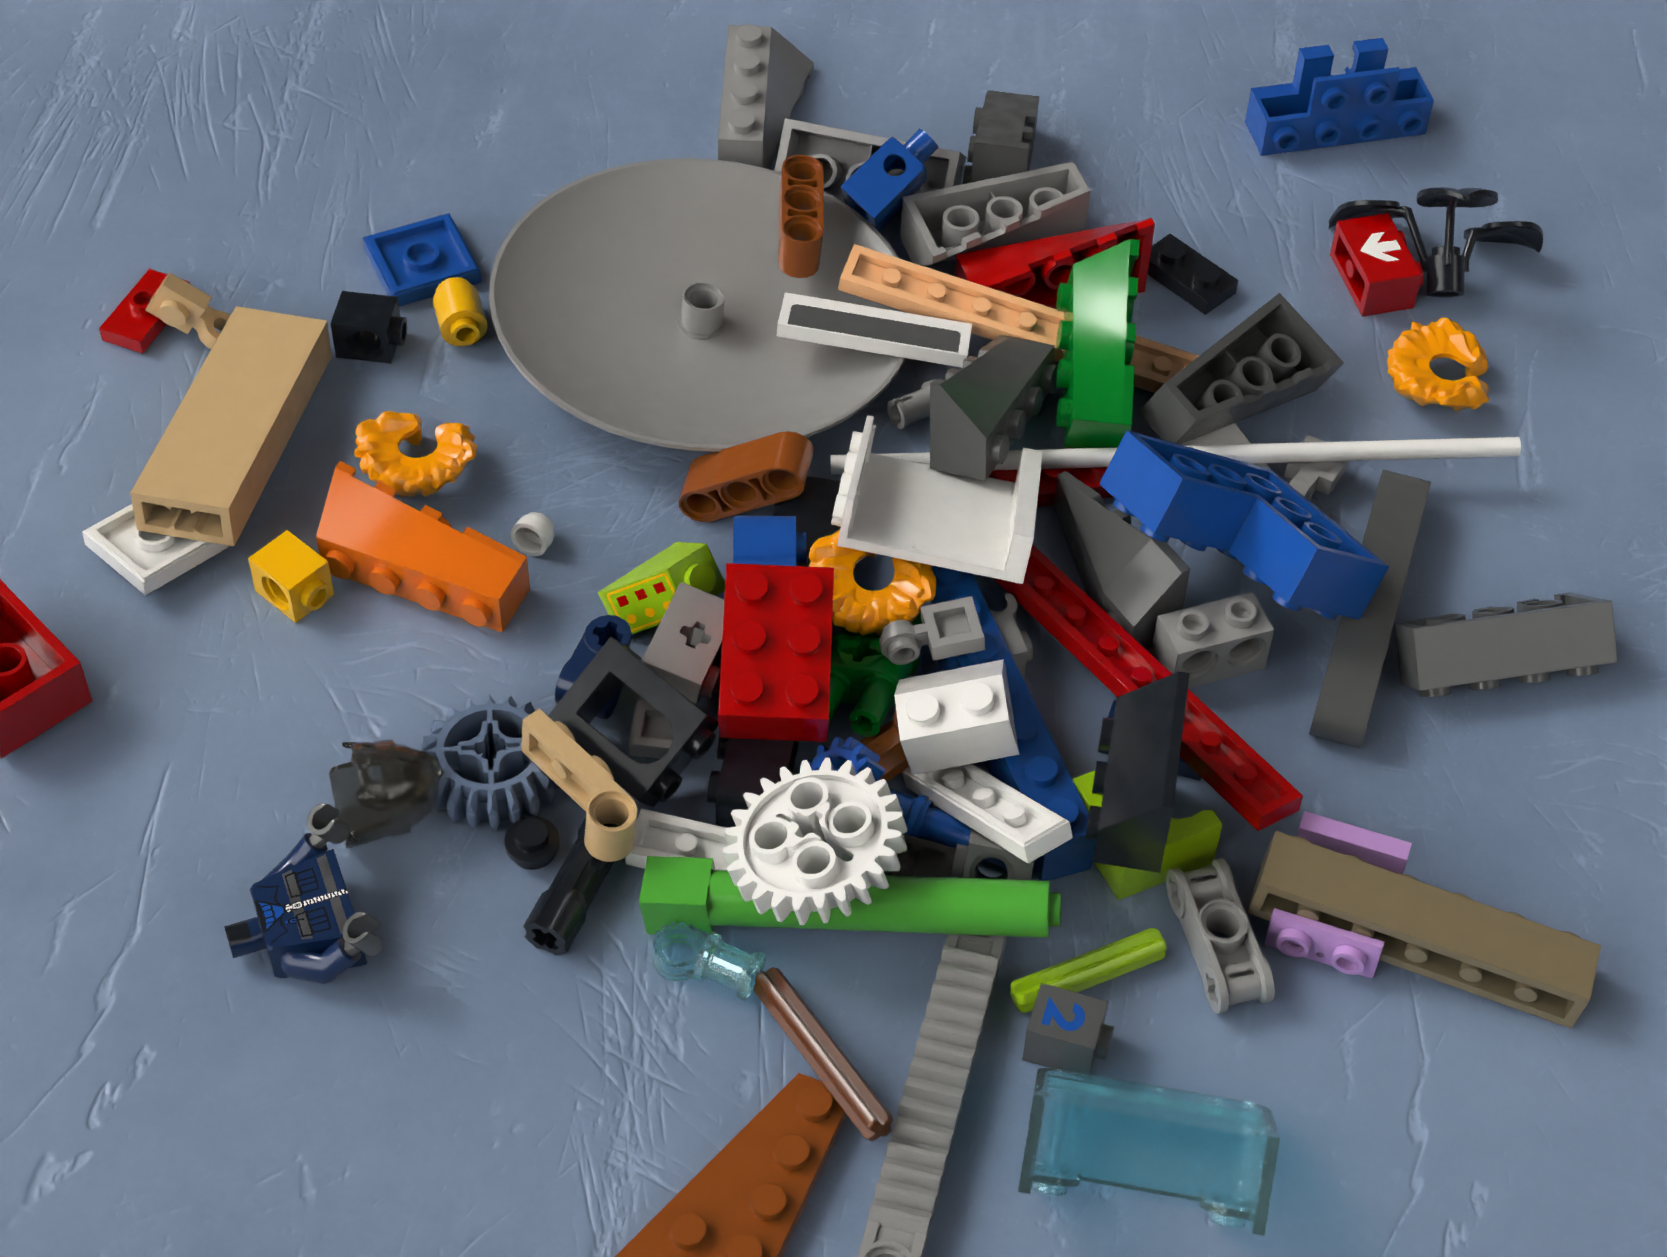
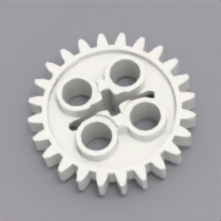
[723,758,908,925]

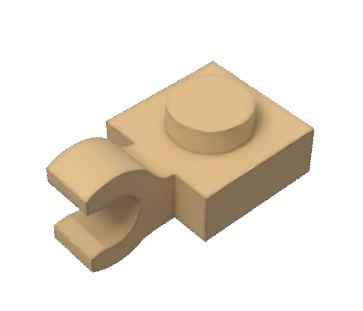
[145,272,230,349]

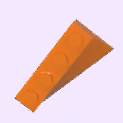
[316,461,530,633]

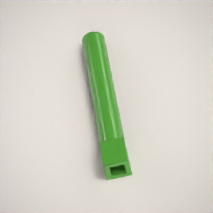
[639,856,1062,938]

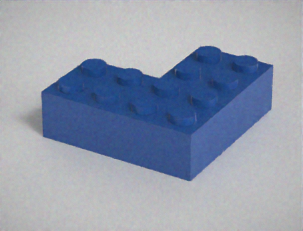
[1099,430,1390,620]

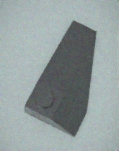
[1053,471,1190,650]

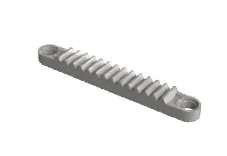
[857,934,1007,1257]

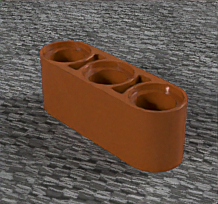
[778,154,824,278]
[679,431,814,522]

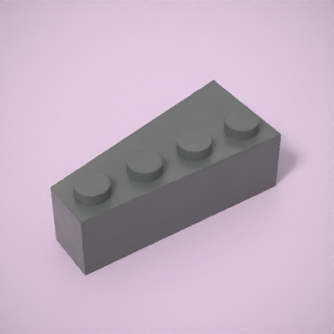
[1138,293,1344,445]

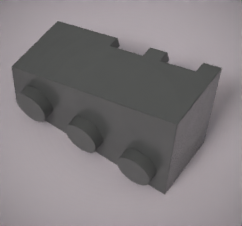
[962,90,1040,184]

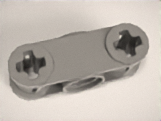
[1166,858,1275,1014]

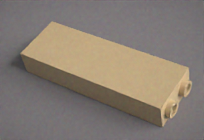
[130,306,331,546]

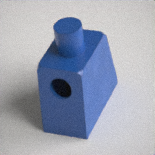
[841,128,939,232]

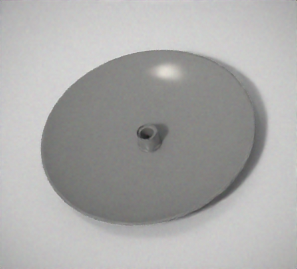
[489,158,907,452]

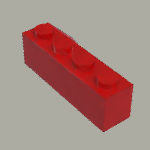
[955,218,1155,309]

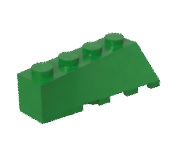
[1056,239,1140,449]

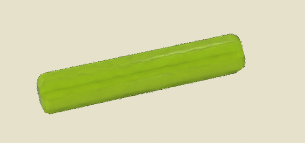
[1010,928,1167,1013]

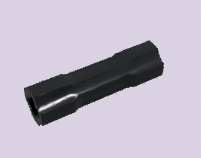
[523,813,638,955]

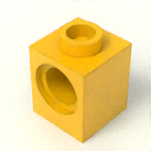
[248,530,334,623]

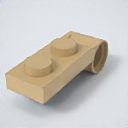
[521,708,637,862]

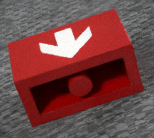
[1330,213,1424,317]

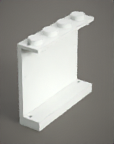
[831,415,1043,584]

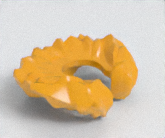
[1387,318,1490,412]
[354,411,477,498]
[808,529,936,636]

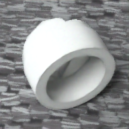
[510,512,555,557]

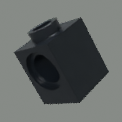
[330,291,407,364]

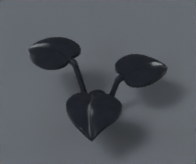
[1329,187,1543,298]

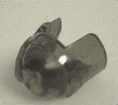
[329,739,441,849]

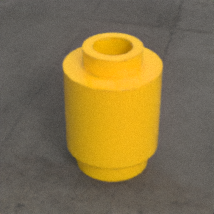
[433,277,488,346]

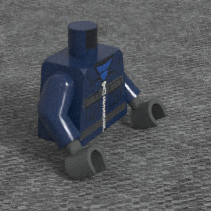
[224,803,383,984]

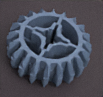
[418,694,560,832]

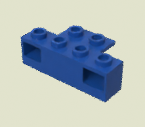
[1245,38,1434,156]

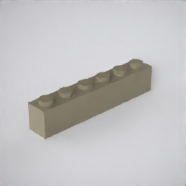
[1247,831,1601,1029]

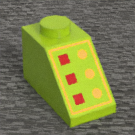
[597,542,725,634]

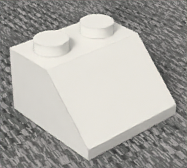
[894,659,1019,775]

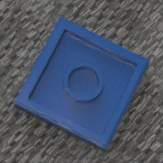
[363,213,482,306]

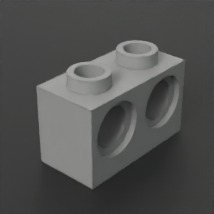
[1151,592,1274,689]

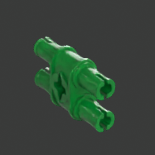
[828,613,922,737]

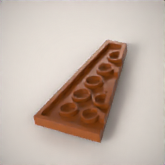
[615,1073,847,1257]

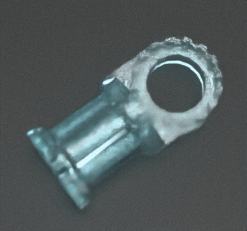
[652,921,766,1001]

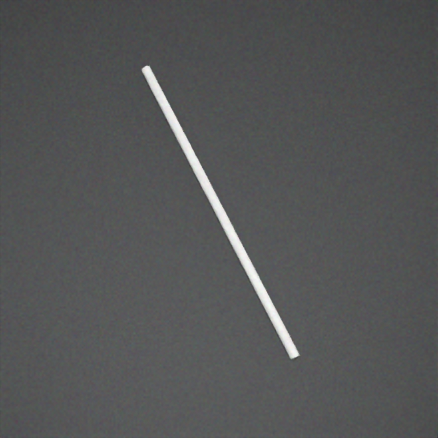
[830,437,1521,475]

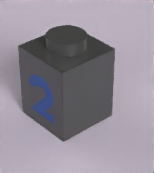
[1022,983,1114,1079]

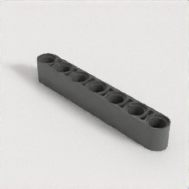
[1309,469,1431,749]

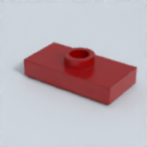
[99,269,190,354]

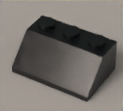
[1085,672,1190,873]

